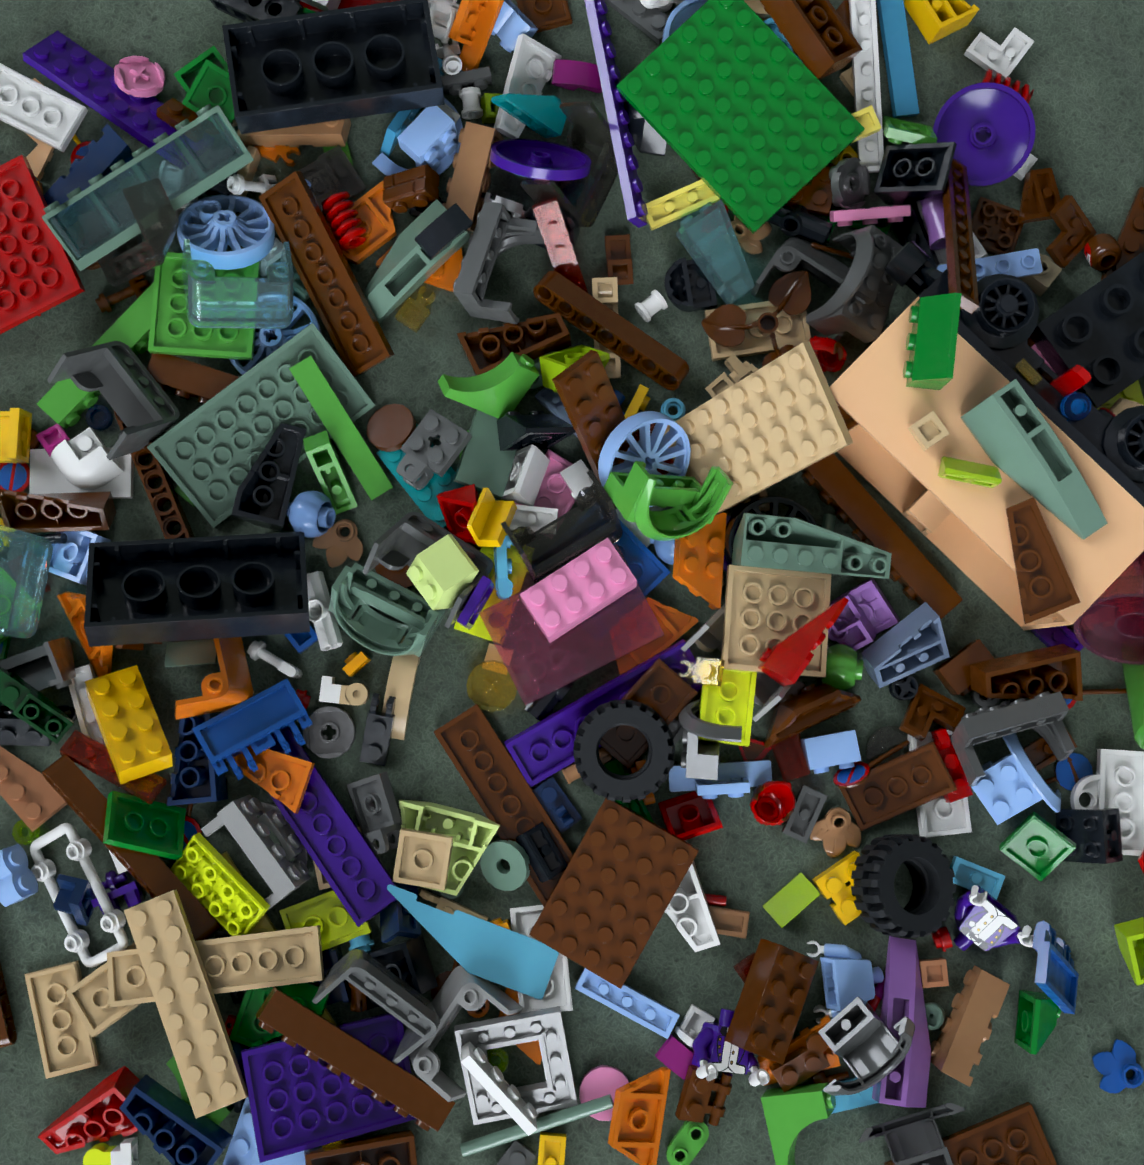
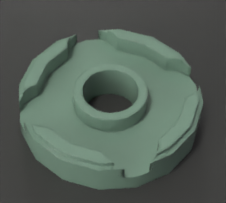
[480,839,530,891]

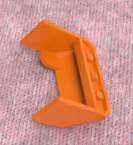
[175,637,253,720]

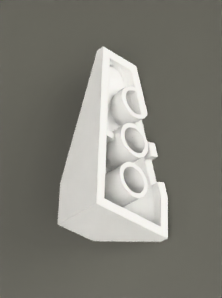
[665,840,720,952]

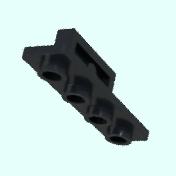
[0,705,77,746]

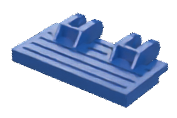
[192,678,313,780]
[1032,920,1079,1014]

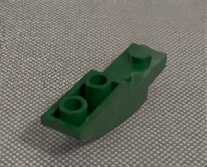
[0,667,74,744]

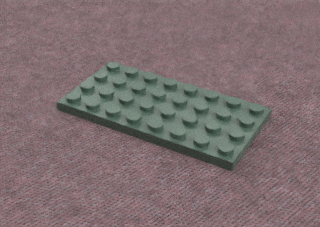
[147,323,375,528]

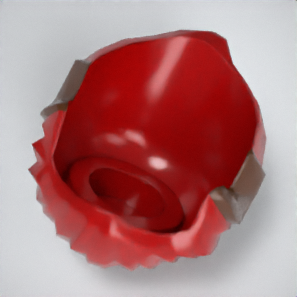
[809,336,847,372]
[750,781,796,826]

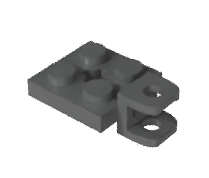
[397,409,472,490]
[347,771,402,855]

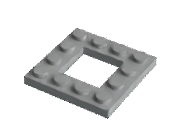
[454,1006,578,1125]

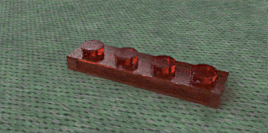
[532,198,588,293]
[59,730,166,804]

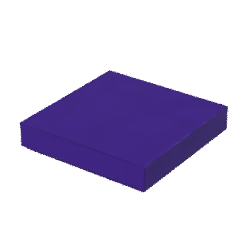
[457,575,495,630]

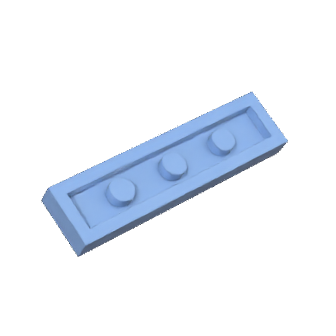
[575,968,680,1039]

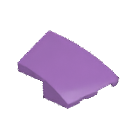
[828,578,900,650]

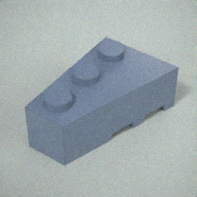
[861,602,950,688]

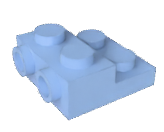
[41,531,111,586]

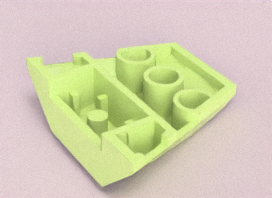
[399,800,500,896]

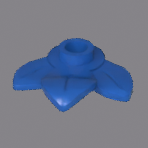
[1092,1039,1144,1094]

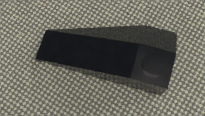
[231,422,306,531]

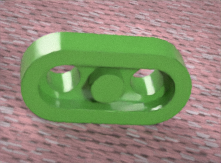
[666,1120,709,1165]

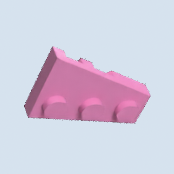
[830,205,911,226]

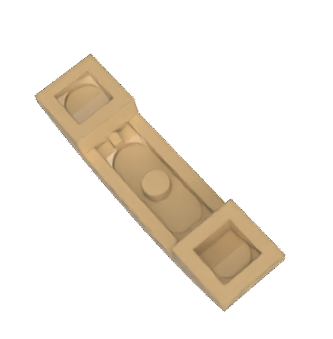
[592,277,621,379]
[382,636,421,740]

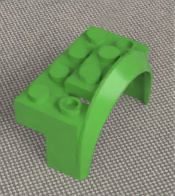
[603,461,734,541]

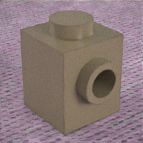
[1018,253,1062,297]

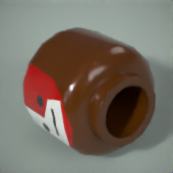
[1084,233,1122,271]

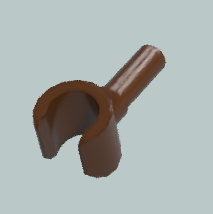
[811,1070,849,1084]

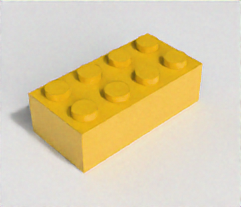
[85,665,173,785]

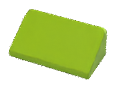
[938,456,1002,488]
[762,872,821,928]

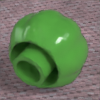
[821,644,863,691]

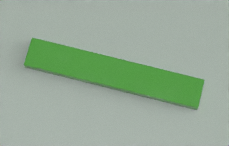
[289,356,393,500]

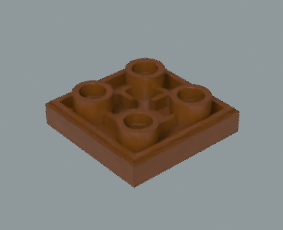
[971,197,1024,255]

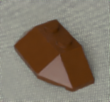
[764,683,861,749]

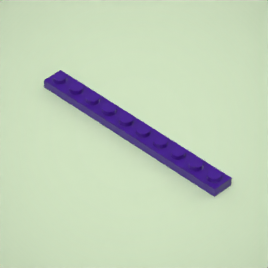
[584,0,648,228]

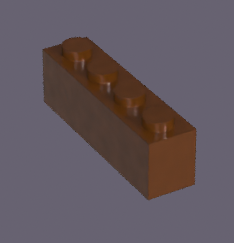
[147,354,239,405]

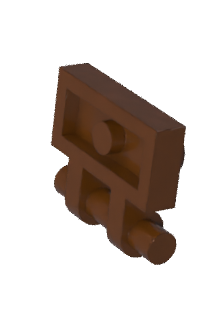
[675,1065,733,1126]

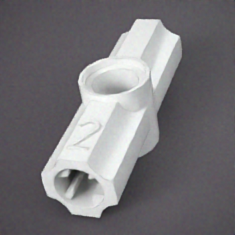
[307,571,343,651]

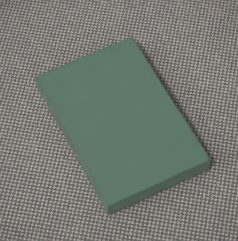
[454,410,517,499]

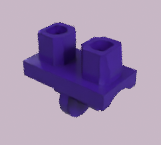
[90,870,144,915]

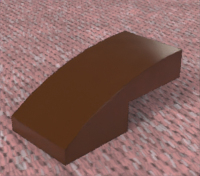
[605,234,634,285]

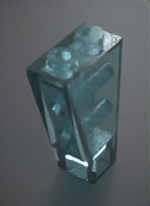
[675,200,755,304]

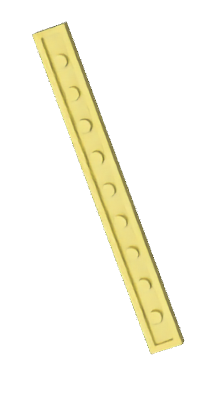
[646,105,882,231]

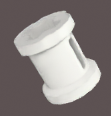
[459,87,483,120]
[635,289,668,322]

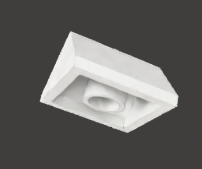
[501,444,550,506]

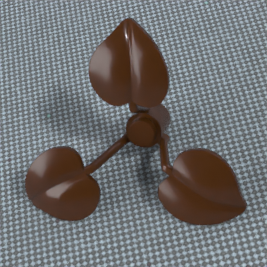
[701,271,811,367]

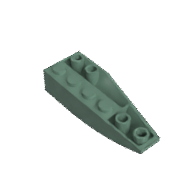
[363,199,470,324]
[960,379,1107,540]
[732,513,892,579]

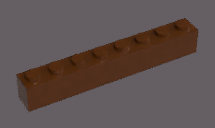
[801,454,963,620]
[256,987,455,1132]

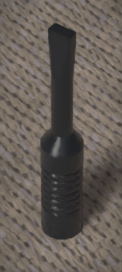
[14,533,67,544]

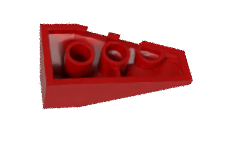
[758,597,849,687]
[38,1065,140,1154]

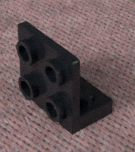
[1055,808,1123,864]

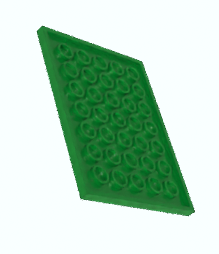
[616,0,865,234]

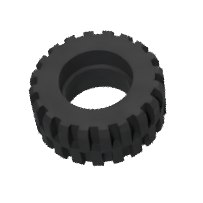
[573,699,675,803]
[851,834,956,938]

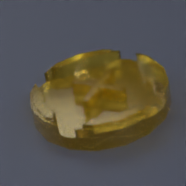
[466,660,518,712]

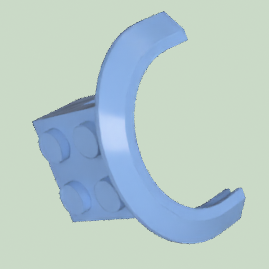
[372,98,463,176]
[967,733,1061,825]

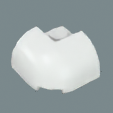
[51,427,124,490]

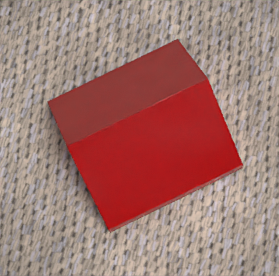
[437,484,479,544]
[658,791,723,840]

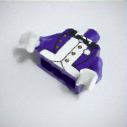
[953,885,1034,951]
[692,1008,770,1087]

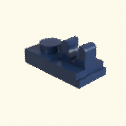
[533,776,582,833]

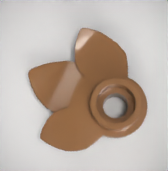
[725,215,772,254]
[312,519,363,568]
[810,807,861,858]

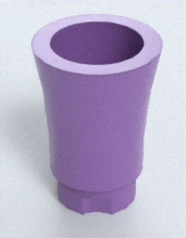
[920,193,946,250]

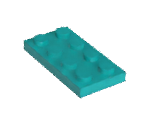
[376,423,465,528]

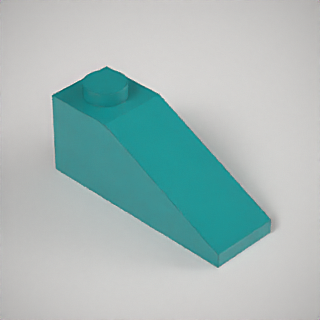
[491,93,570,138]

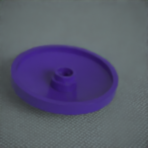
[933,82,1036,187]
[490,139,591,182]

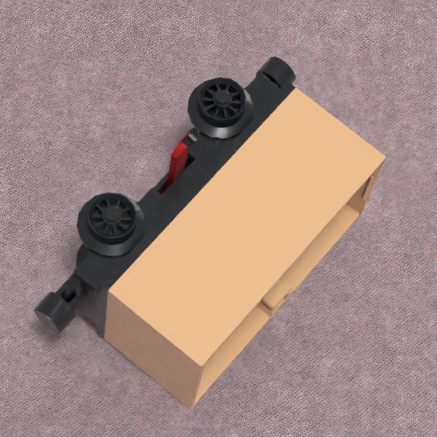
[830,241,1144,631]

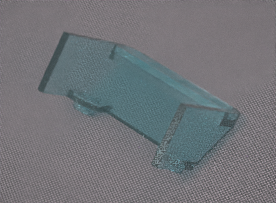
[182,239,294,329]
[0,525,53,638]

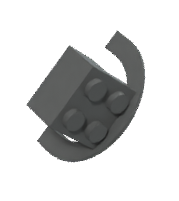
[679,699,742,780]
[818,997,915,1096]
[859,1103,965,1165]

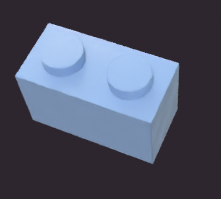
[800,730,861,774]

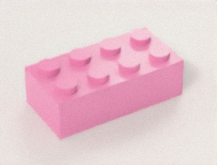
[520,537,637,643]

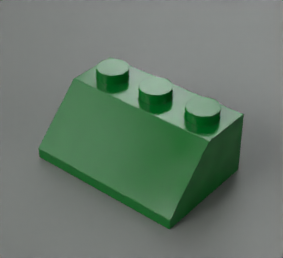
[903,293,962,390]

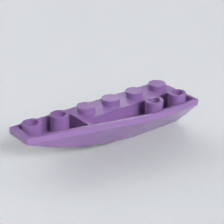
[872,936,931,1108]

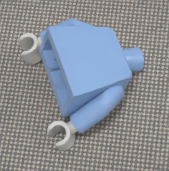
[807,940,884,1024]

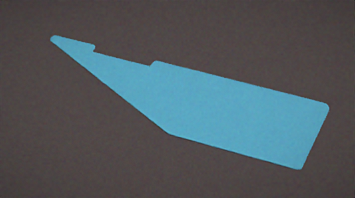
[387,884,559,1000]

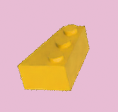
[904,0,979,44]

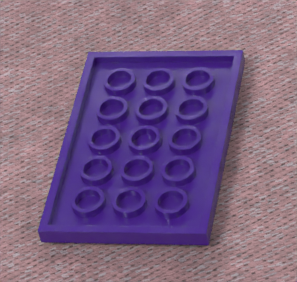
[241,1013,416,1163]

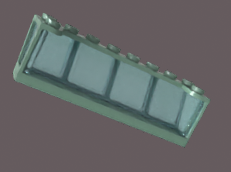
[42,104,254,271]

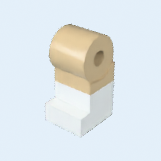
[319,676,370,706]

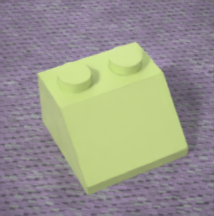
[406,534,479,610]

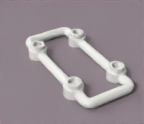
[30,823,129,968]

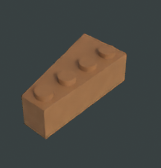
[237,119,351,148]
[442,121,504,232]
[930,965,1010,1087]

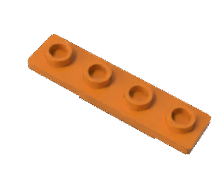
[448,0,504,71]

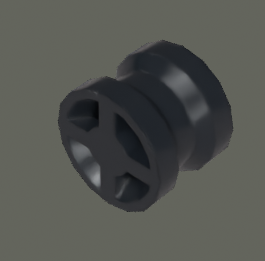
[889,675,918,700]

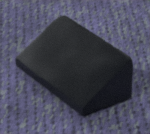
[516,822,568,883]

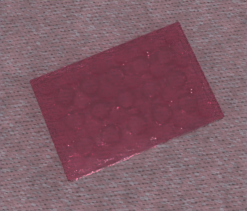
[479,544,664,706]

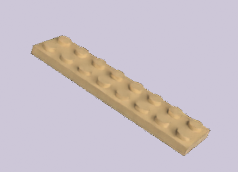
[124,889,248,1118]
[107,925,324,1007]

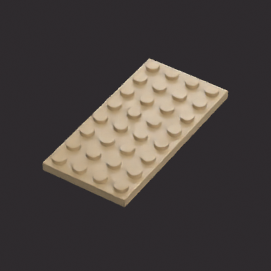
[663,341,853,515]

